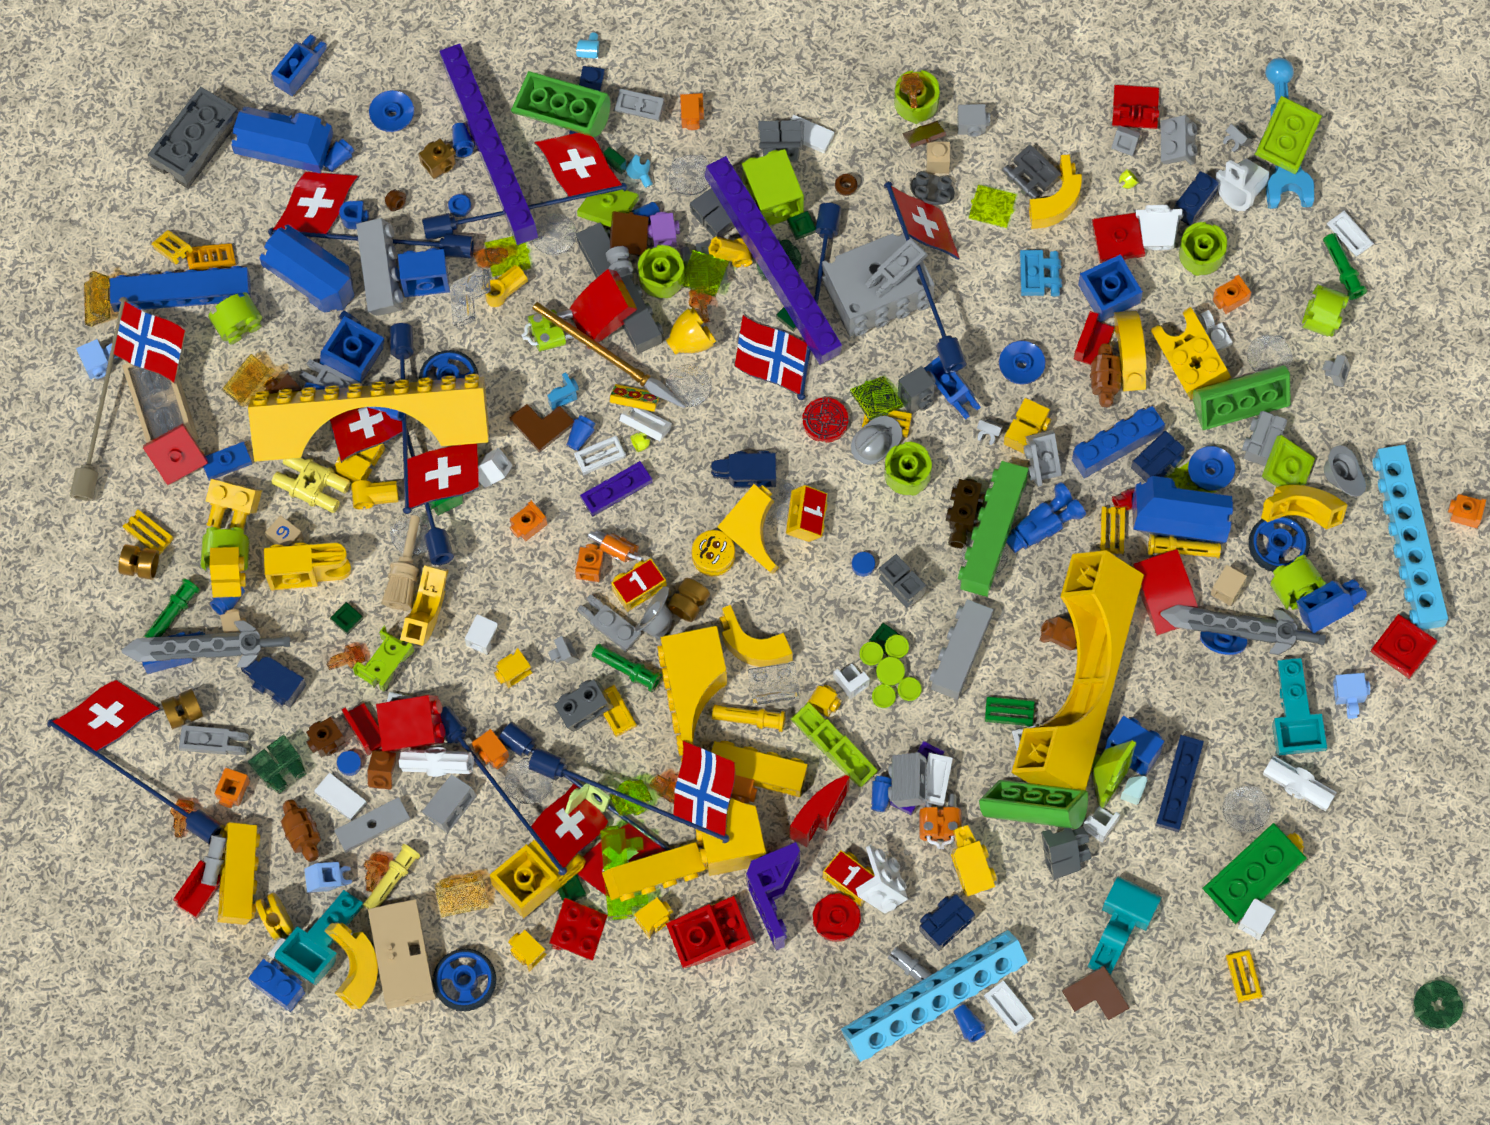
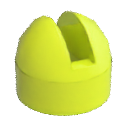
[1119,169,1139,189]
[630,432,650,453]

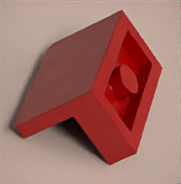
[1074,311,1114,365]
[341,703,382,756]
[173,860,220,919]

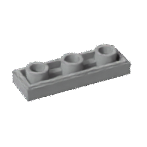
[334,797,410,853]

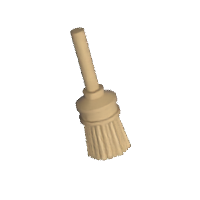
[381,515,420,611]

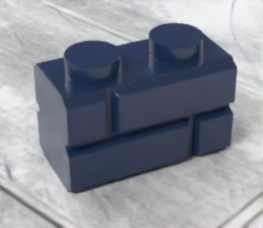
[1174,171,1219,226]
[1131,431,1185,482]
[919,894,975,951]

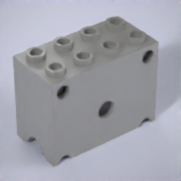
[822,232,935,337]

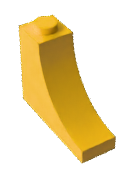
[717,484,779,574]

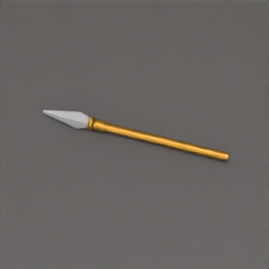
[532,302,685,408]

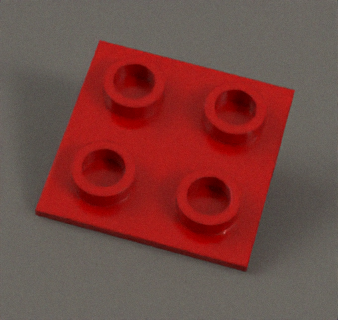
[1112,85,1159,129]
[549,898,608,961]

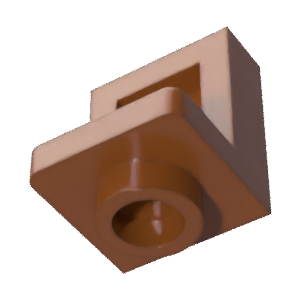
[1040,617,1077,651]
[367,751,396,790]

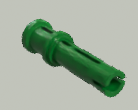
[1323,233,1368,300]
[143,578,200,638]
[592,643,662,693]

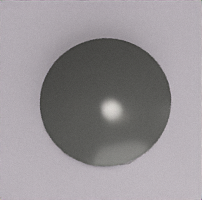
[910,171,955,205]

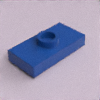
[203,442,252,481]

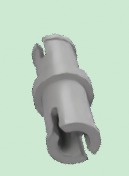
[201,835,227,886]
[888,946,932,982]

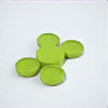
[859,635,921,708]

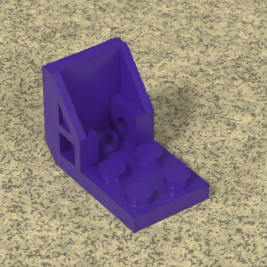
[746,842,800,950]

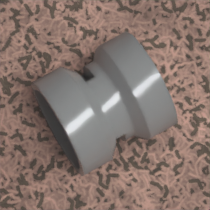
[606,246,633,277]

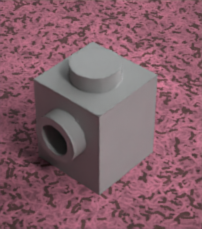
[957,104,990,137]

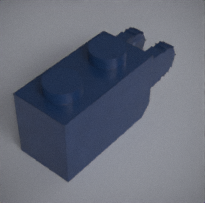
[710,451,776,488]
[241,657,306,708]

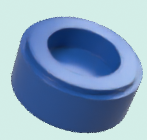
[448,194,471,217]
[852,552,875,577]
[337,751,362,776]

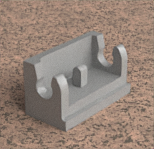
[615,89,666,122]
[422,774,477,834]

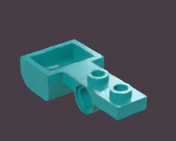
[1272,658,1327,756]
[1087,876,1162,975]
[275,890,363,985]

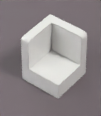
[478,448,513,488]
[465,614,498,655]
[833,664,870,699]
[1083,807,1120,843]
[1238,899,1276,940]

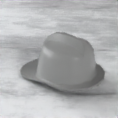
[851,416,902,465]
[1324,445,1366,497]
[635,586,673,639]

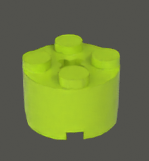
[894,70,940,124]
[1179,222,1227,276]
[638,245,685,298]
[1302,284,1349,337]
[208,292,262,345]
[884,442,932,496]
[200,527,249,571]
[1270,555,1326,610]

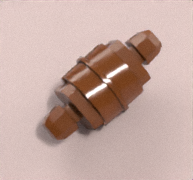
[1090,344,1122,408]
[280,799,321,862]

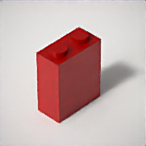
[376,695,445,752]

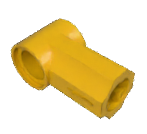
[708,236,753,268]
[484,265,528,307]
[351,480,399,510]

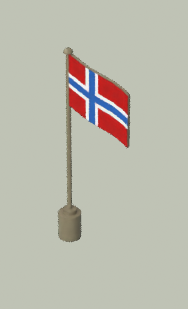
[70,297,186,501]

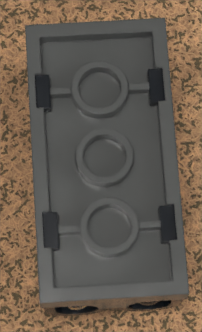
[148,86,238,189]

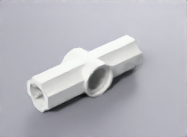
[399,747,474,777]
[1263,756,1337,811]

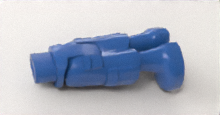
[1006,482,1086,553]

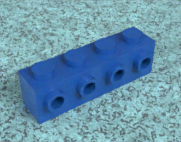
[1072,406,1165,479]

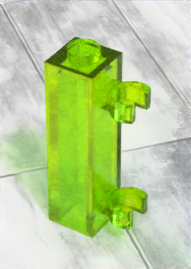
[600,826,648,921]

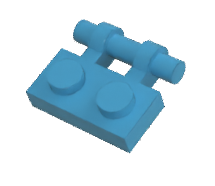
[1020,250,1062,297]

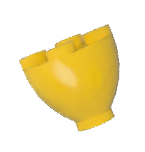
[666,307,716,355]

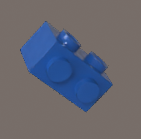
[248,959,305,1012]

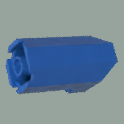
[232,106,333,174]
[259,225,355,313]
[1132,476,1233,544]

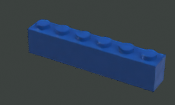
[110,266,251,312]

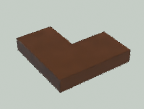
[509,404,574,453]
[1062,965,1130,1021]

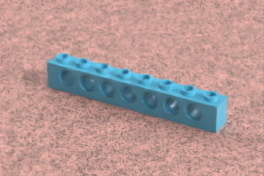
[1372,445,1448,630]
[841,930,1028,1062]

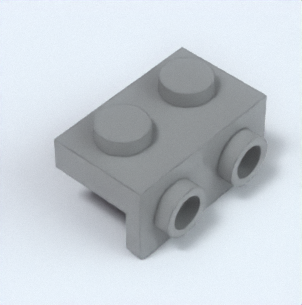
[1161,115,1198,165]
[1024,430,1062,487]

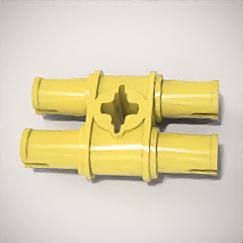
[272,458,351,513]

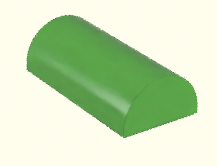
[511,71,610,137]
[1193,365,1291,430]
[979,780,1088,829]

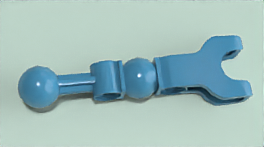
[1265,57,1314,209]

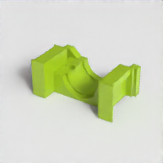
[352,625,414,692]

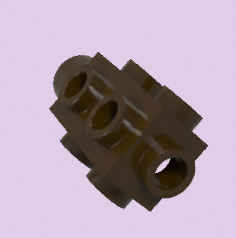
[946,479,985,549]

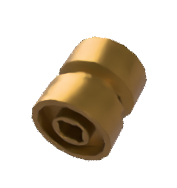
[118,544,159,580]
[667,578,710,622]
[161,688,204,730]

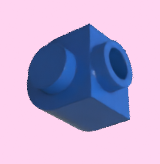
[339,201,369,229]

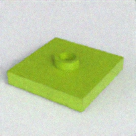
[577,190,639,227]
[1261,435,1315,487]

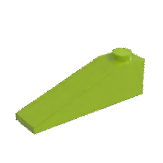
[1091,740,1136,809]

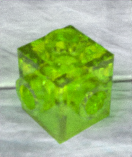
[609,780,653,816]

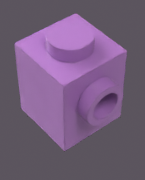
[648,212,680,248]

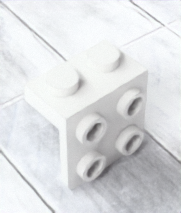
[856,844,908,913]

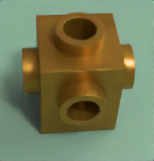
[418,138,456,179]

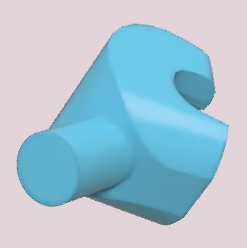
[576,32,599,59]
[626,154,653,188]

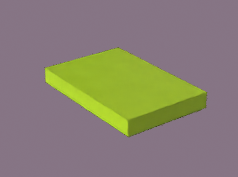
[1254,96,1322,174]

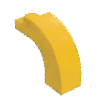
[1028,154,1082,229]
[1114,311,1147,391]
[1261,485,1348,530]
[400,564,448,646]
[719,605,793,667]
[325,923,378,1009]

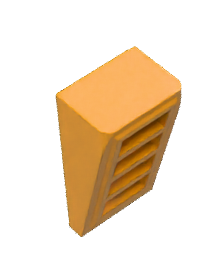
[186,243,236,271]

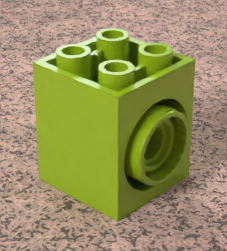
[742,149,804,226]

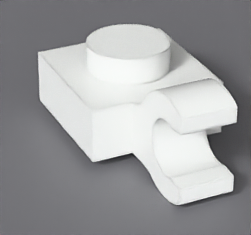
[1199,310,1232,351]

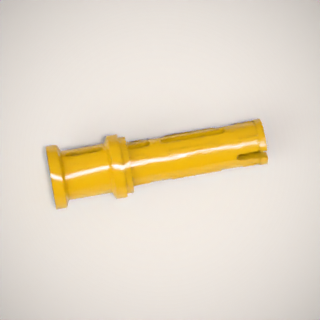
[1148,534,1221,558]
[712,704,786,732]

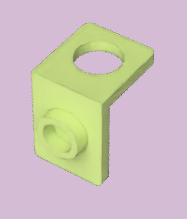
[565,783,610,814]

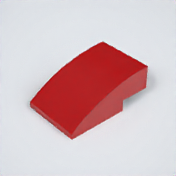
[569,269,637,349]
[1132,549,1198,636]
[790,775,850,847]
[666,896,756,969]

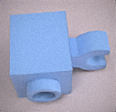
[76,339,119,380]
[1333,673,1370,719]
[304,862,352,893]

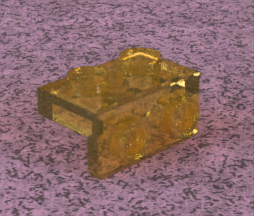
[84,271,111,327]
[221,354,275,407]
[435,872,489,918]

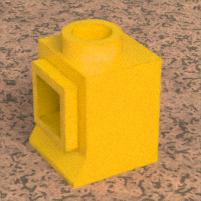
[494,648,532,689]
[634,897,673,939]
[508,930,547,972]

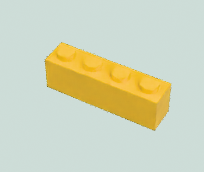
[711,740,808,797]
[217,822,260,925]
[602,842,705,902]

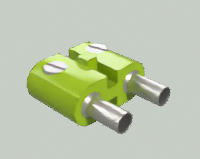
[522,309,574,352]

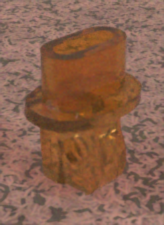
[900,73,924,108]
[473,247,508,269]
[688,287,712,323]
[327,645,365,670]
[649,774,676,804]
[170,799,195,838]
[364,853,389,892]

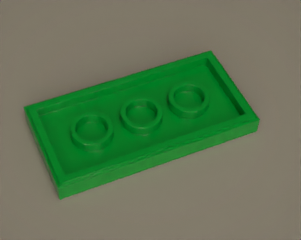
[1202,823,1307,925]

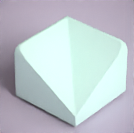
[1120,776,1148,805]

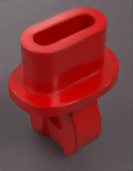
[1112,488,1135,510]

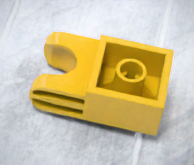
[1151,307,1231,400]
[264,543,351,590]
[490,840,585,919]

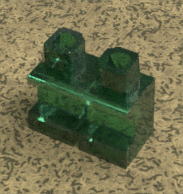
[247,734,307,794]

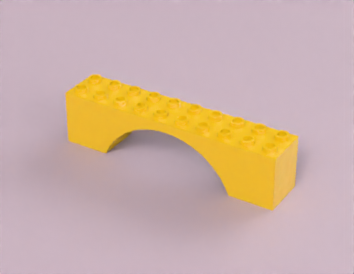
[248,374,489,462]
[1011,550,1144,790]
[657,626,766,876]

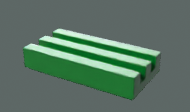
[985,697,1035,726]

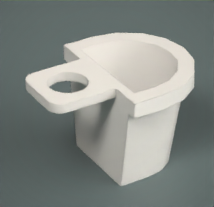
[1216,158,1269,211]
[1136,205,1183,250]

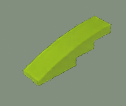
[790,702,878,787]

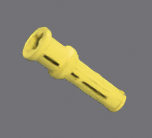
[363,844,420,909]

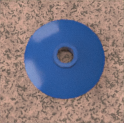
[369,90,414,132]
[999,341,1045,385]
[1188,446,1235,491]
[1200,632,1247,655]

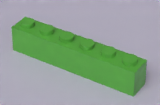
[958,461,1029,597]

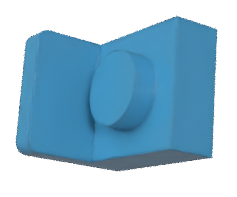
[547,372,579,411]

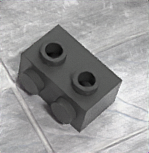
[897,366,936,414]
[554,679,614,732]

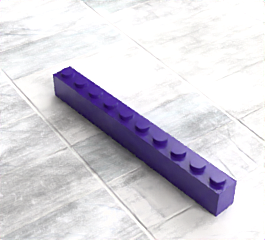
[439,43,538,245]
[704,156,842,365]

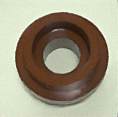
[835,174,857,196]
[385,189,406,212]

